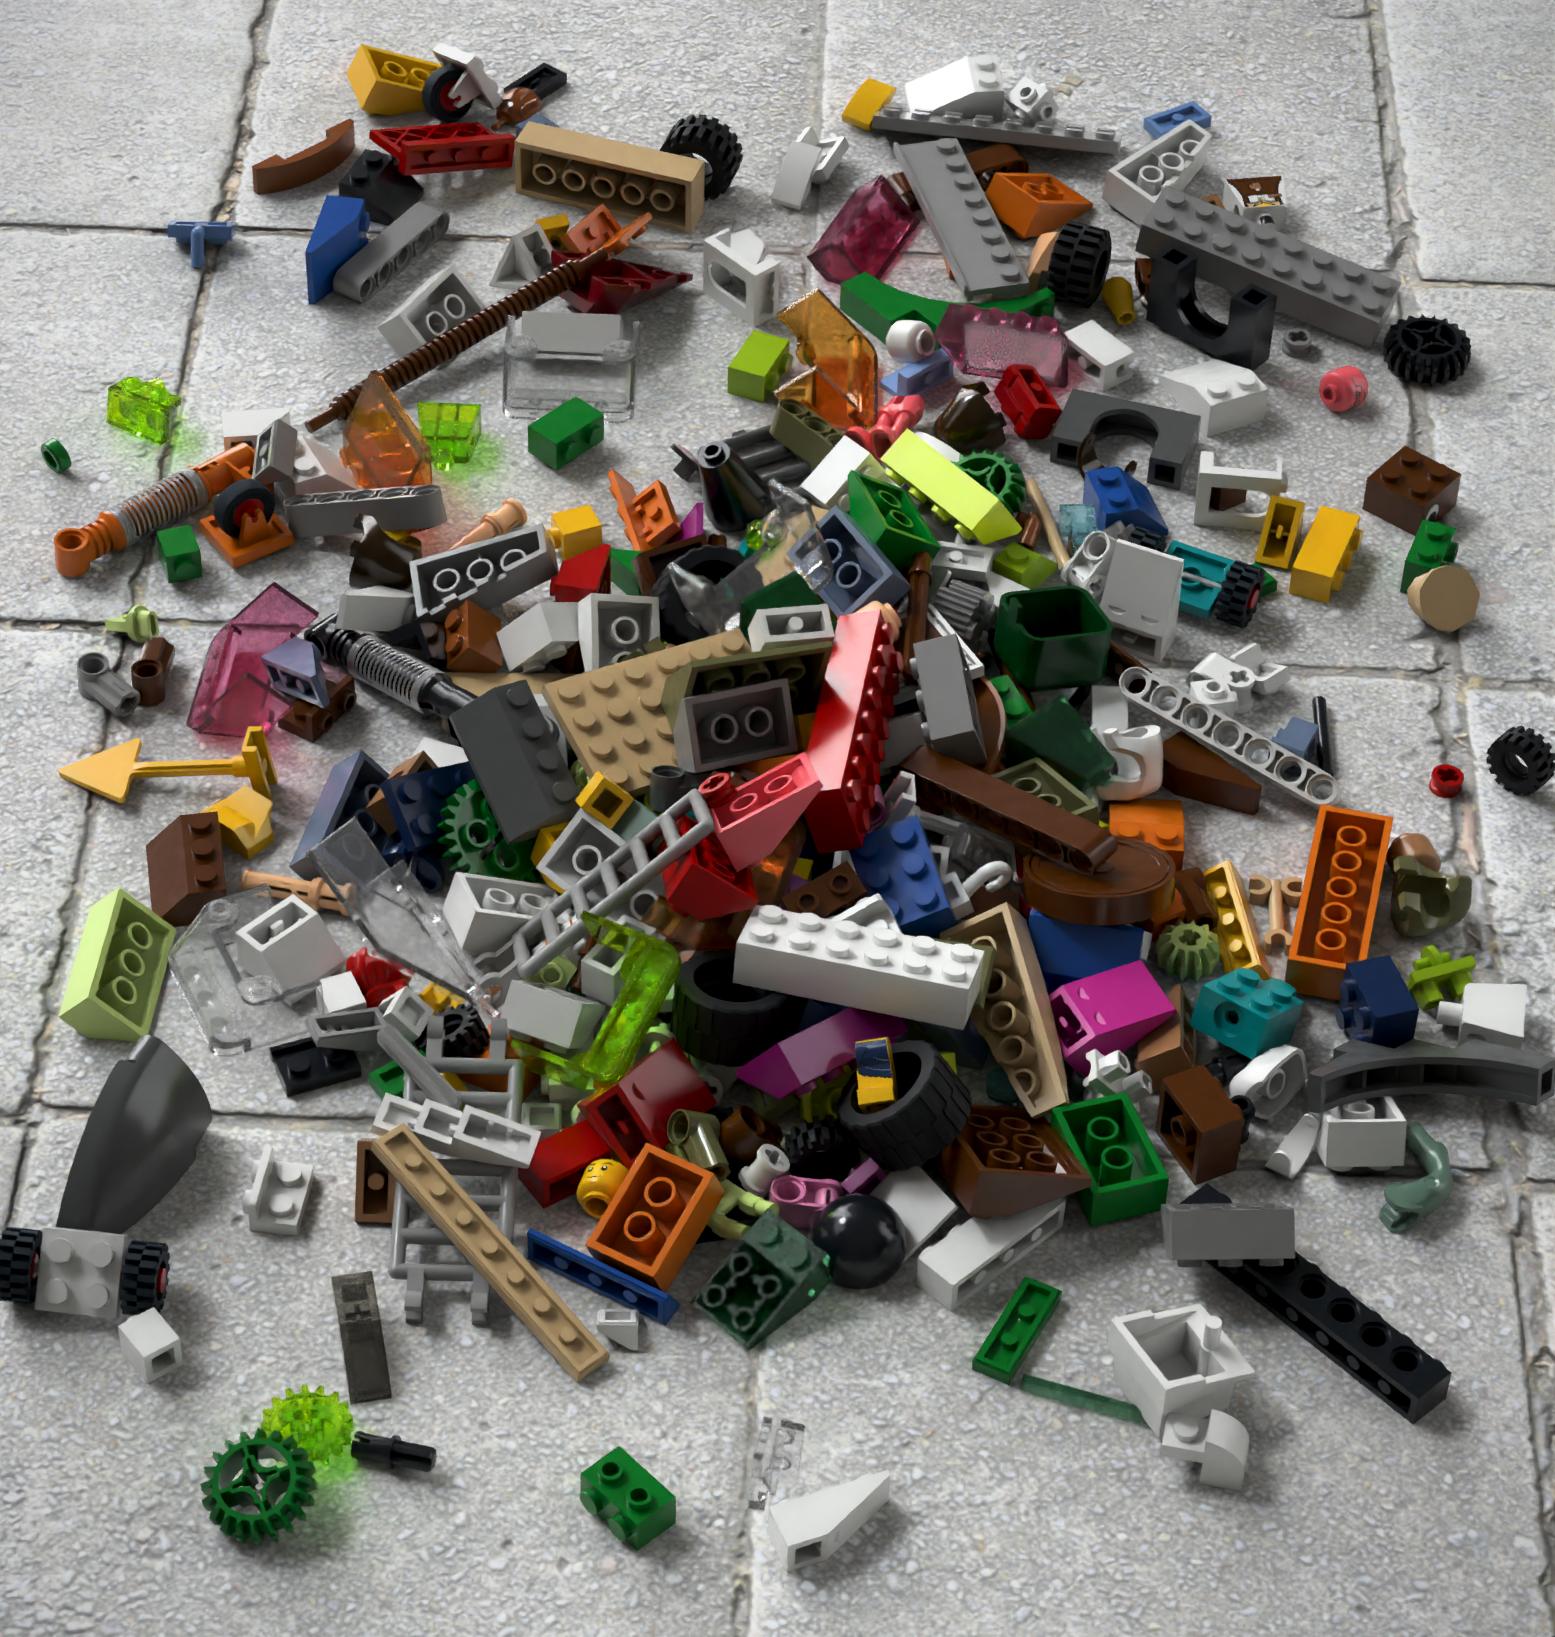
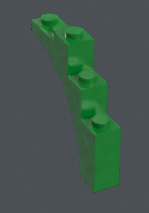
[839,272,1055,362]

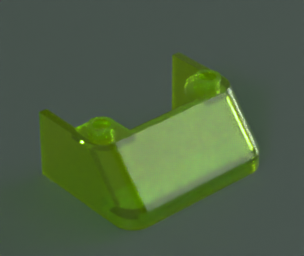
[510,910,682,1091]

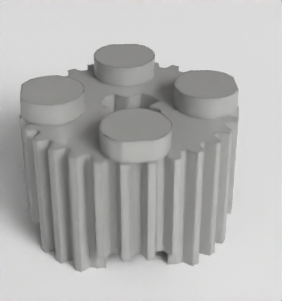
[932,579,996,655]

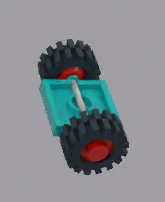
[1126,527,1266,629]

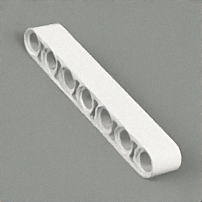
[1119,667,1341,810]

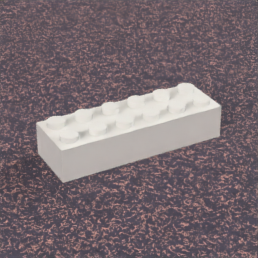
[733,905,985,1030]

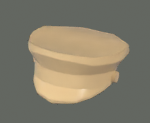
[1407,565,1480,633]

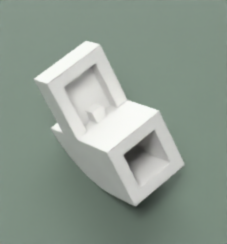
[1160,1409,1250,1491]

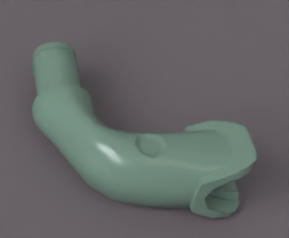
[1379,1121,1453,1233]

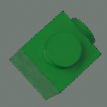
[156,525,203,584]

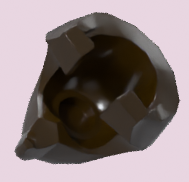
[932,381,1007,455]
[349,513,423,591]

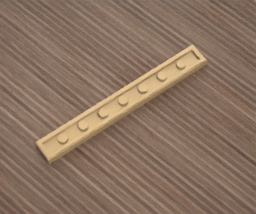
[371,1122,610,1383]

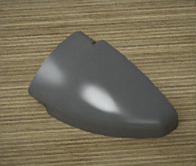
[56,1035,213,1234]

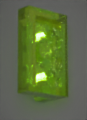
[106,377,181,445]

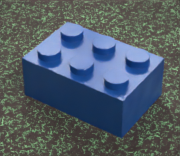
[849,815,958,938]

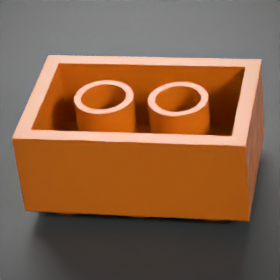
[585,1142,725,1293]

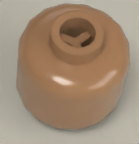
[1387,833,1441,877]

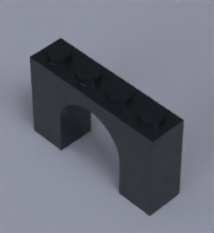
[1146,243,1277,371]

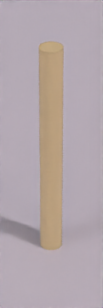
[1025,478,1074,571]

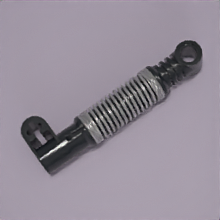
[304,613,478,747]

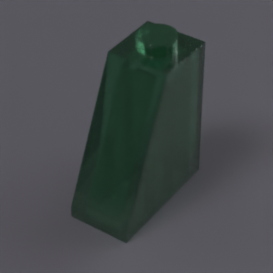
[1004,694,1116,792]

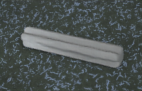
[377,1025,463,1110]

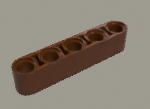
[881,143,1029,214]

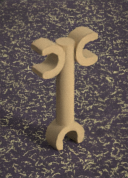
[1248,875,1302,955]

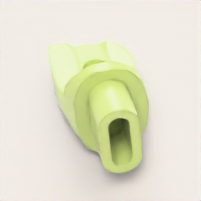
[105,605,159,643]

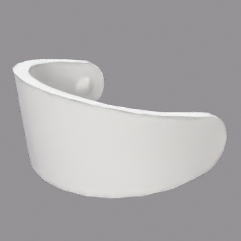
[1264,1113,1320,1179]

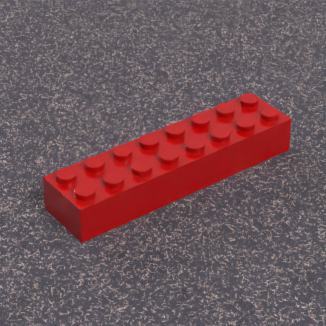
[803,609,904,854]

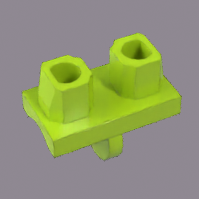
[1406,945,1476,1011]

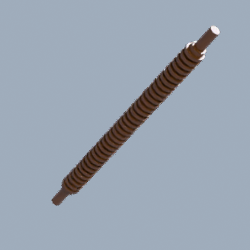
[304,248,608,434]

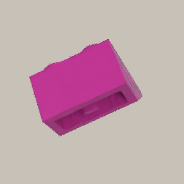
[1048,960,1177,1077]

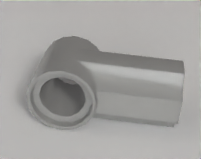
[77,652,141,718]

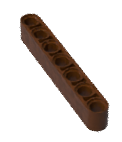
[893,745,1118,876]

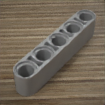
[333,202,450,303]
[283,484,447,538]

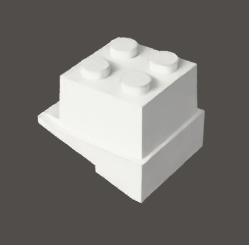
[1108,1303,1256,1438]

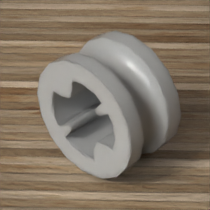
[1282,328,1312,358]

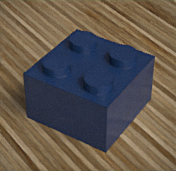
[1335,955,1419,1049]

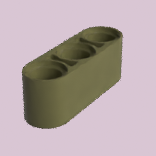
[769,398,852,468]

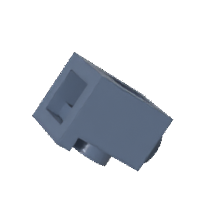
[1268,716,1319,777]

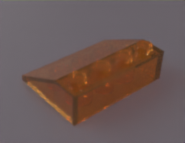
[339,369,433,535]

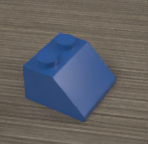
[1083,466,1168,536]

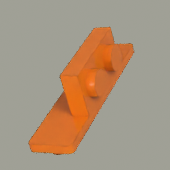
[607,469,681,551]

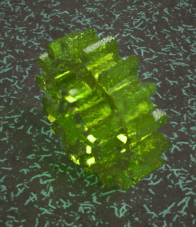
[260,1384,354,1466]

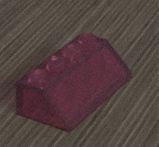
[807,174,921,285]
[933,303,1068,388]

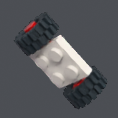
[0,1226,170,1319]

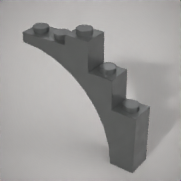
[1304,1038,1555,1114]

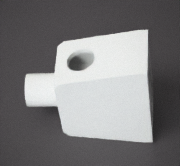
[1436,983,1527,1050]

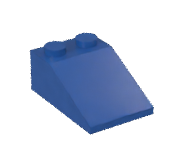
[305,195,371,305]

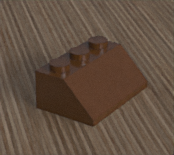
[146,811,229,927]

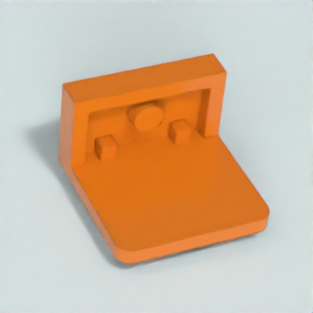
[560,203,653,260]

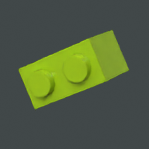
[727,330,793,403]

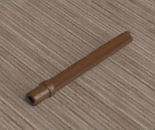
[902,551,933,686]

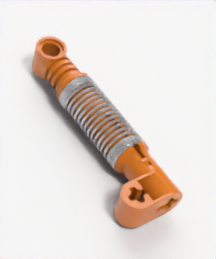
[54,443,274,577]

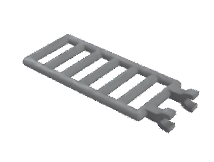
[474,789,715,1007]

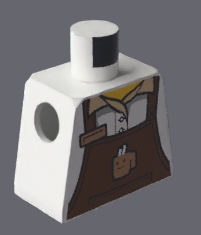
[1222,175,1286,231]

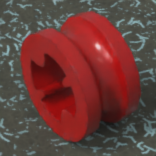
[1429,764,1464,798]
[698,772,738,808]

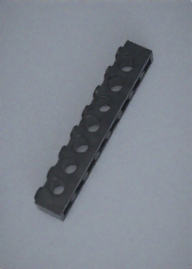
[1179,1183,1452,1425]

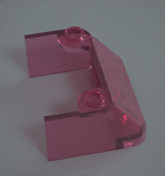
[186,582,319,738]

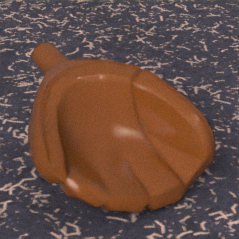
[491,87,541,132]

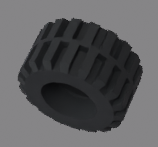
[659,114,743,201]
[1047,221,1112,309]

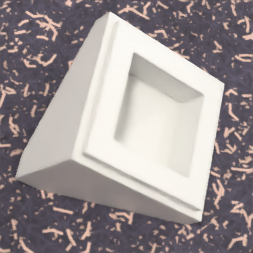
[597,1309,638,1350]

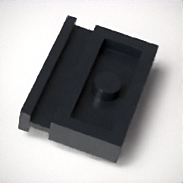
[269,1032,362,1097]

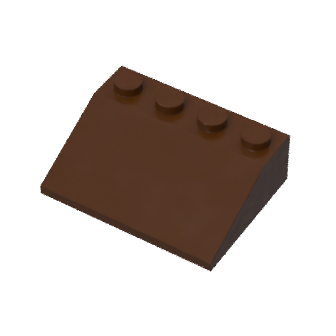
[931,1104,1093,1220]

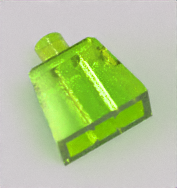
[417,402,482,471]

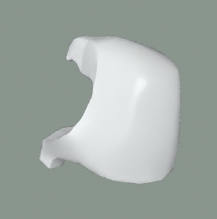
[1084,725,1163,802]

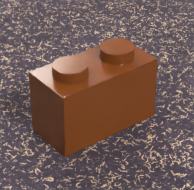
[445,600,502,673]

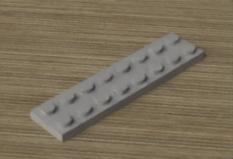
[872,105,1122,155]

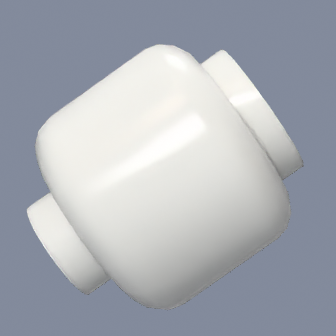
[886,320,936,364]

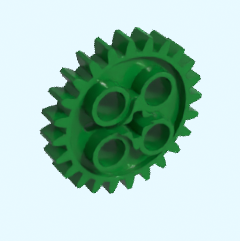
[437,778,541,883]

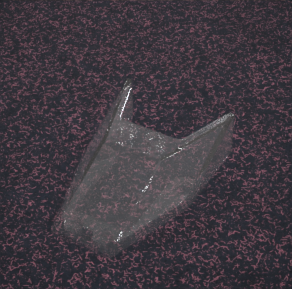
[305,817,502,1020]

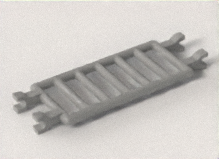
[388,1016,525,1325]

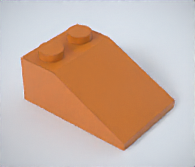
[985,173,1093,239]
[1107,798,1184,871]

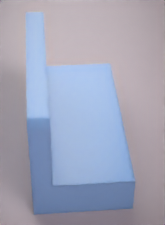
[880,346,954,397]

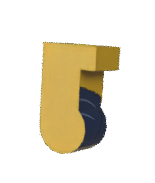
[855,1037,899,1114]

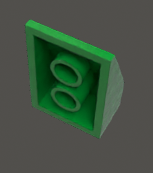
[847,470,941,572]

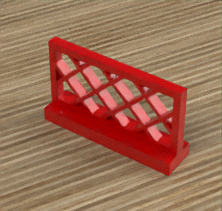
[369,122,516,176]

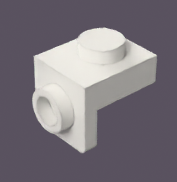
[1230,643,1291,695]

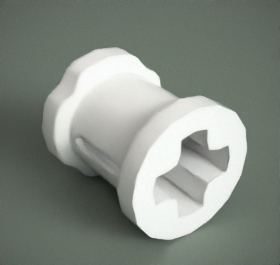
[738,1144,790,1197]

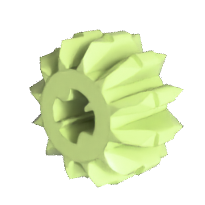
[1155,919,1220,982]

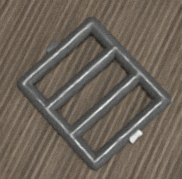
[698,425,816,513]

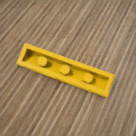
[1202,859,1272,981]

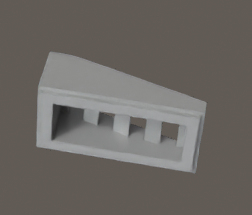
[304,1007,388,1052]

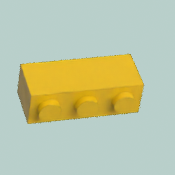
[1289,505,1363,604]

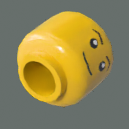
[576,1159,629,1219]

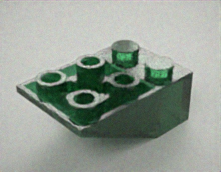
[690,1208,835,1351]

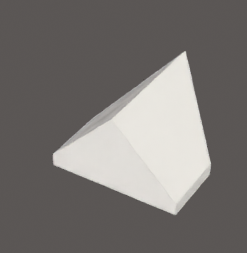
[488,223,553,290]

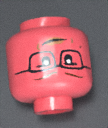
[1319,366,1368,412]

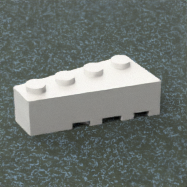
[1102,119,1212,227]

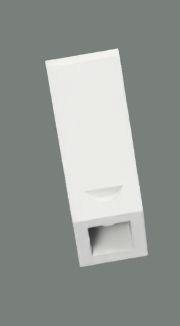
[768,1470,890,1572]

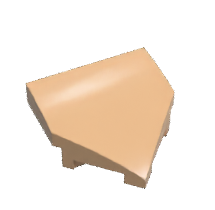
[1022,232,1060,296]

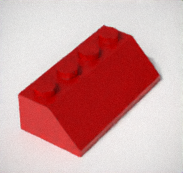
[658,815,759,920]

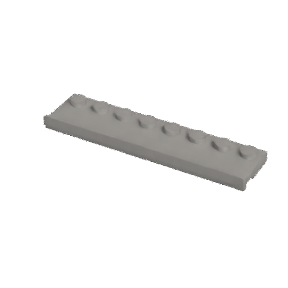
[893,138,1030,302]

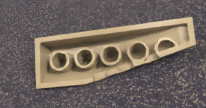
[939,902,1070,1120]

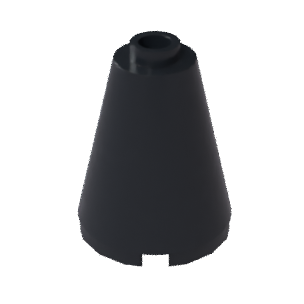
[697,441,771,532]

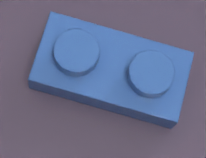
[1143,101,1212,140]

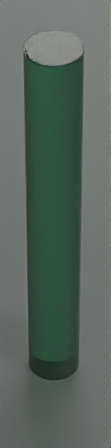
[1020,1374,1142,1423]

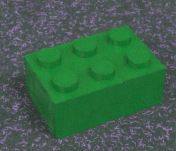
[1050,1092,1169,1227]

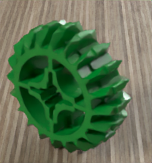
[950,448,1027,517]
[201,1428,318,1546]

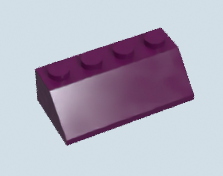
[735,1007,909,1099]

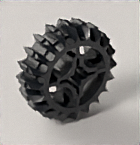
[1383,314,1471,387]

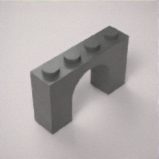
[1050,389,1201,490]

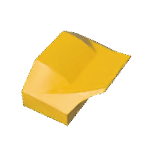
[200,785,274,860]

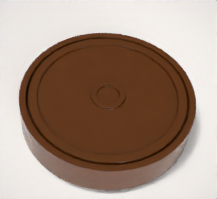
[1023,835,1176,926]

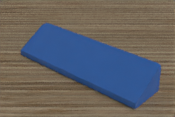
[527,1228,680,1325]

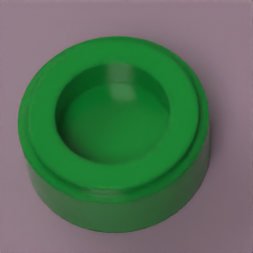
[41,438,72,473]

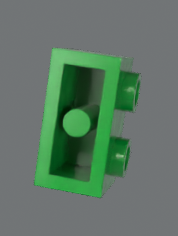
[528,396,604,470]
[1400,520,1459,594]
[580,1446,676,1551]

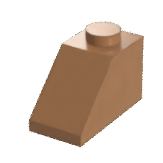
[355,1138,396,1223]

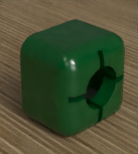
[994,586,1113,692]

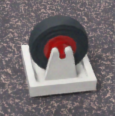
[422,42,503,122]

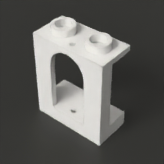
[703,228,780,328]
[1193,451,1288,531]

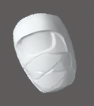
[1229,1044,1307,1120]

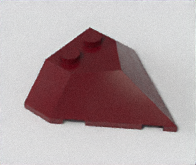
[551,250,693,315]

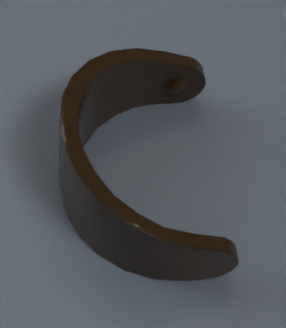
[1078,433,1137,481]

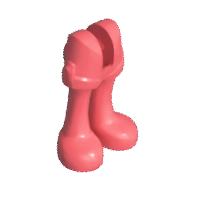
[844,395,926,463]

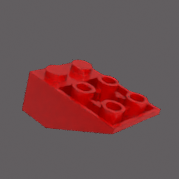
[576,1037,717,1170]

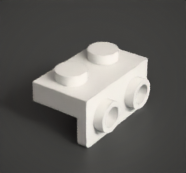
[784,126,850,184]

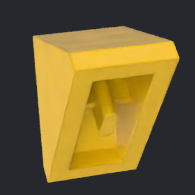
[1254,495,1305,570]

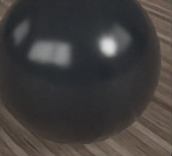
[810,1193,907,1289]

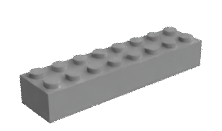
[1135,185,1401,349]

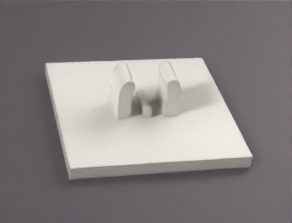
[869,1166,958,1264]

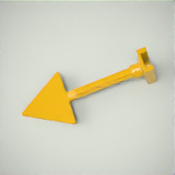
[58,726,278,803]

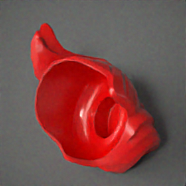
[346,947,412,1015]

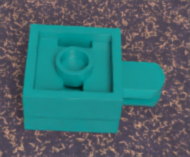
[1189,968,1304,1060]

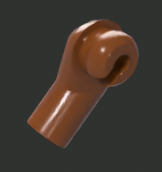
[1015,512,1041,551]

